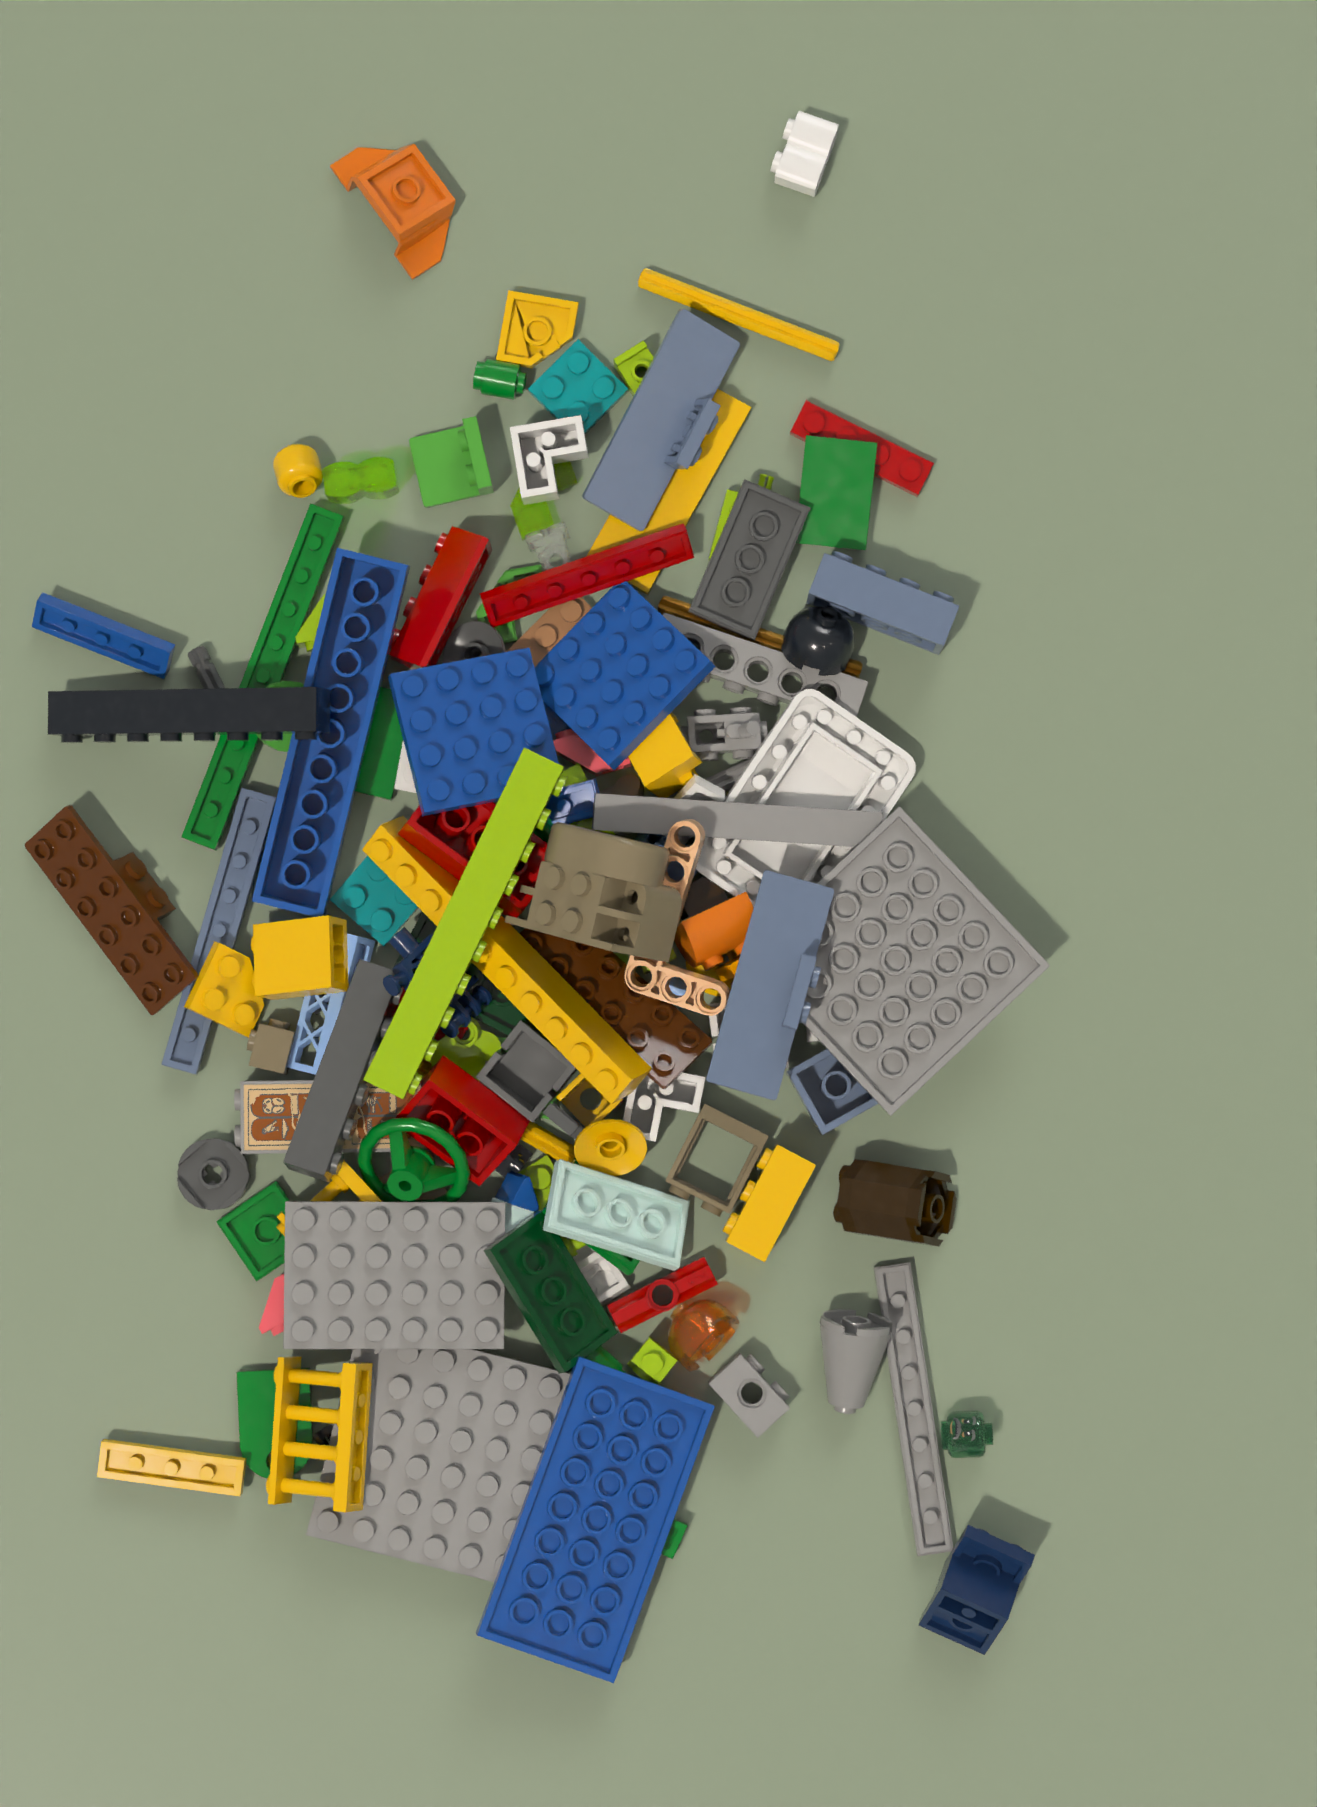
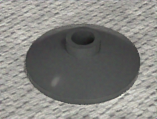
[443,621,505,664]

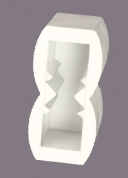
[770,111,839,197]

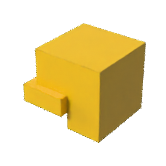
[628,712,702,798]

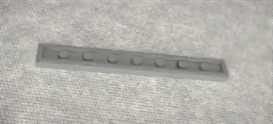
[592,793,883,847]
[874,1262,953,1556]

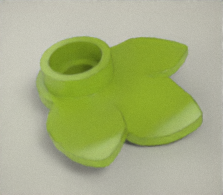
[431,1017,502,1081]

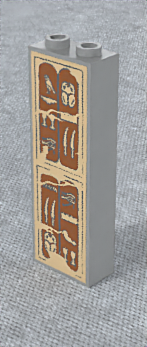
[234,1080,431,1154]

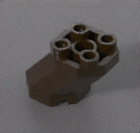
[833,1159,957,1247]

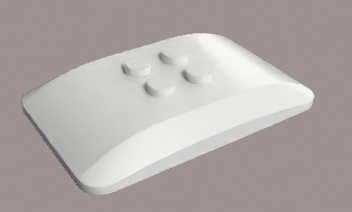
[696,689,916,907]

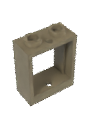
[665,1103,769,1217]

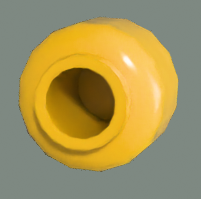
[273,444,323,498]

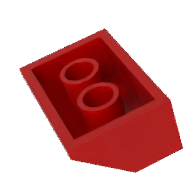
[395,1055,530,1187]

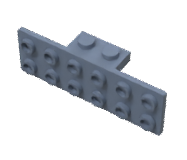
[582,309,740,531]
[706,870,834,1100]

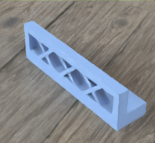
[287,933,375,1075]

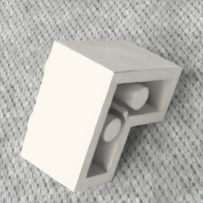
[510,415,589,505]
[623,1073,705,1142]

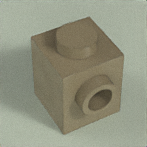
[247,1019,295,1075]

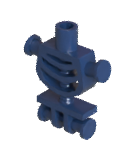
[383,927,492,1038]

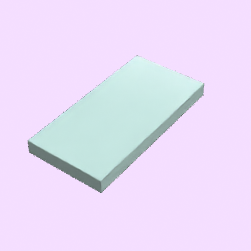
[543,1159,690,1271]

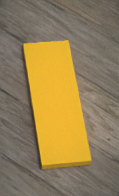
[587,389,752,595]

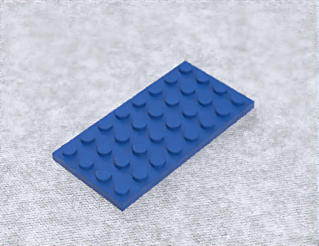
[476,1356,715,1683]

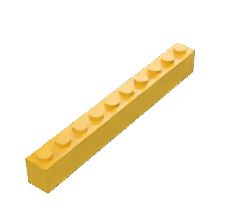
[362,816,652,1105]

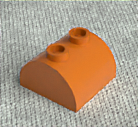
[674,892,754,971]

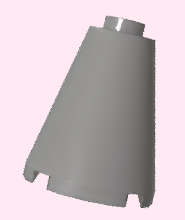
[820,1309,892,1414]

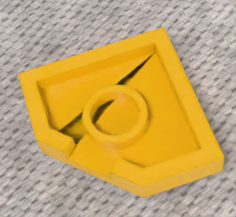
[496,290,579,369]
[184,941,264,1038]

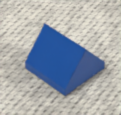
[495,1171,539,1212]

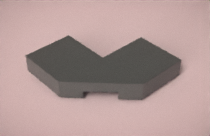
[542,1103,584,1140]

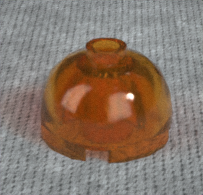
[667,1299,739,1372]

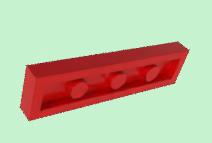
[790,400,934,497]

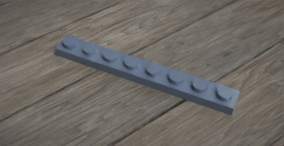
[161,788,276,1075]

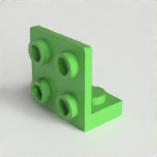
[409,416,494,508]

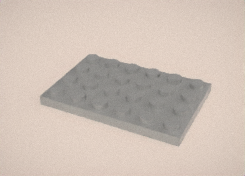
[283,1201,505,1349]

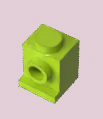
[613,340,654,397]
[627,1336,678,1384]

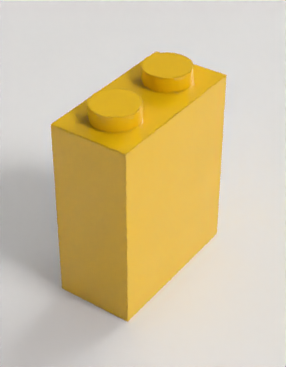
[251,915,349,1000]

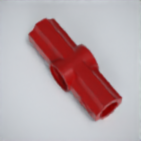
[607,1256,718,1333]

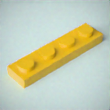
[97,1439,247,1496]

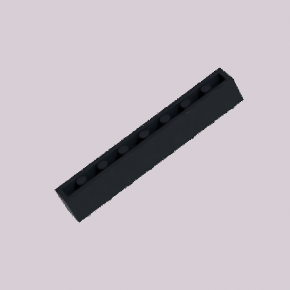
[48,687,330,743]

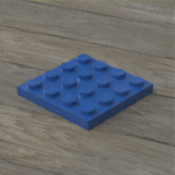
[535,581,716,770]
[388,648,559,816]

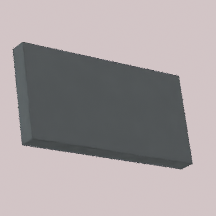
[688,479,810,641]

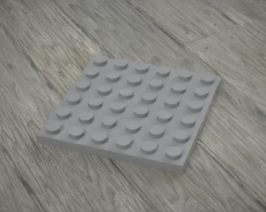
[804,806,1050,1116]
[306,1349,571,1582]

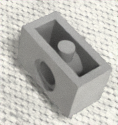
[708,1353,790,1438]

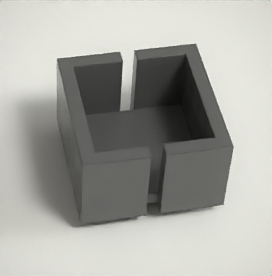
[476,1017,577,1123]

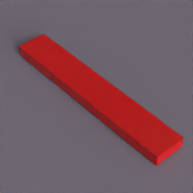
[479,523,694,627]

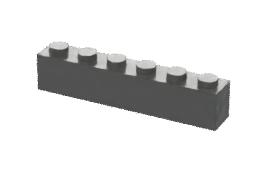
[283,959,406,1183]

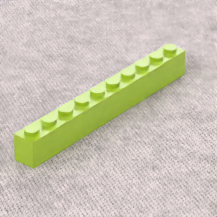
[363,748,568,1099]

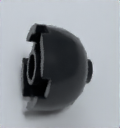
[781,606,855,676]

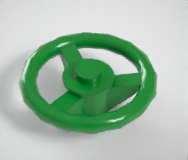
[357,1117,470,1202]

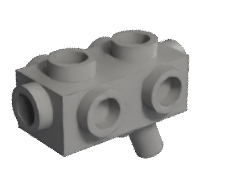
[681,707,768,762]

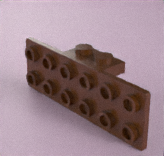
[25,805,199,1015]
[519,928,712,1089]

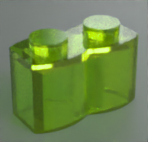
[322,457,400,504]

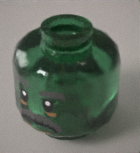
[941,1410,993,1459]

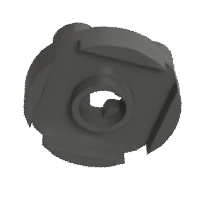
[177,1138,251,1210]

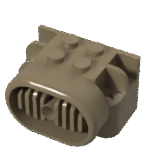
[505,822,682,962]

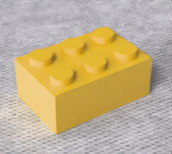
[722,1144,816,1262]

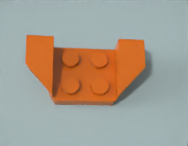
[330,144,456,280]

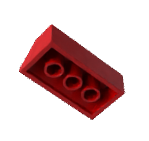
[389,526,492,669]
[398,802,547,917]

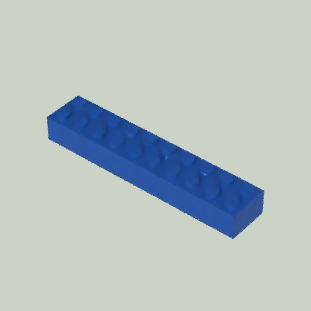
[252,548,410,917]

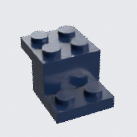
[918,1525,1035,1655]

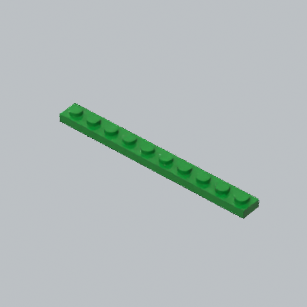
[181,503,345,851]

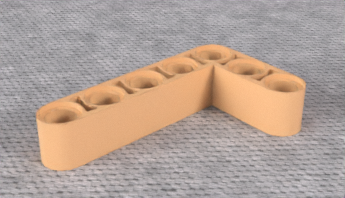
[624,819,730,1016]

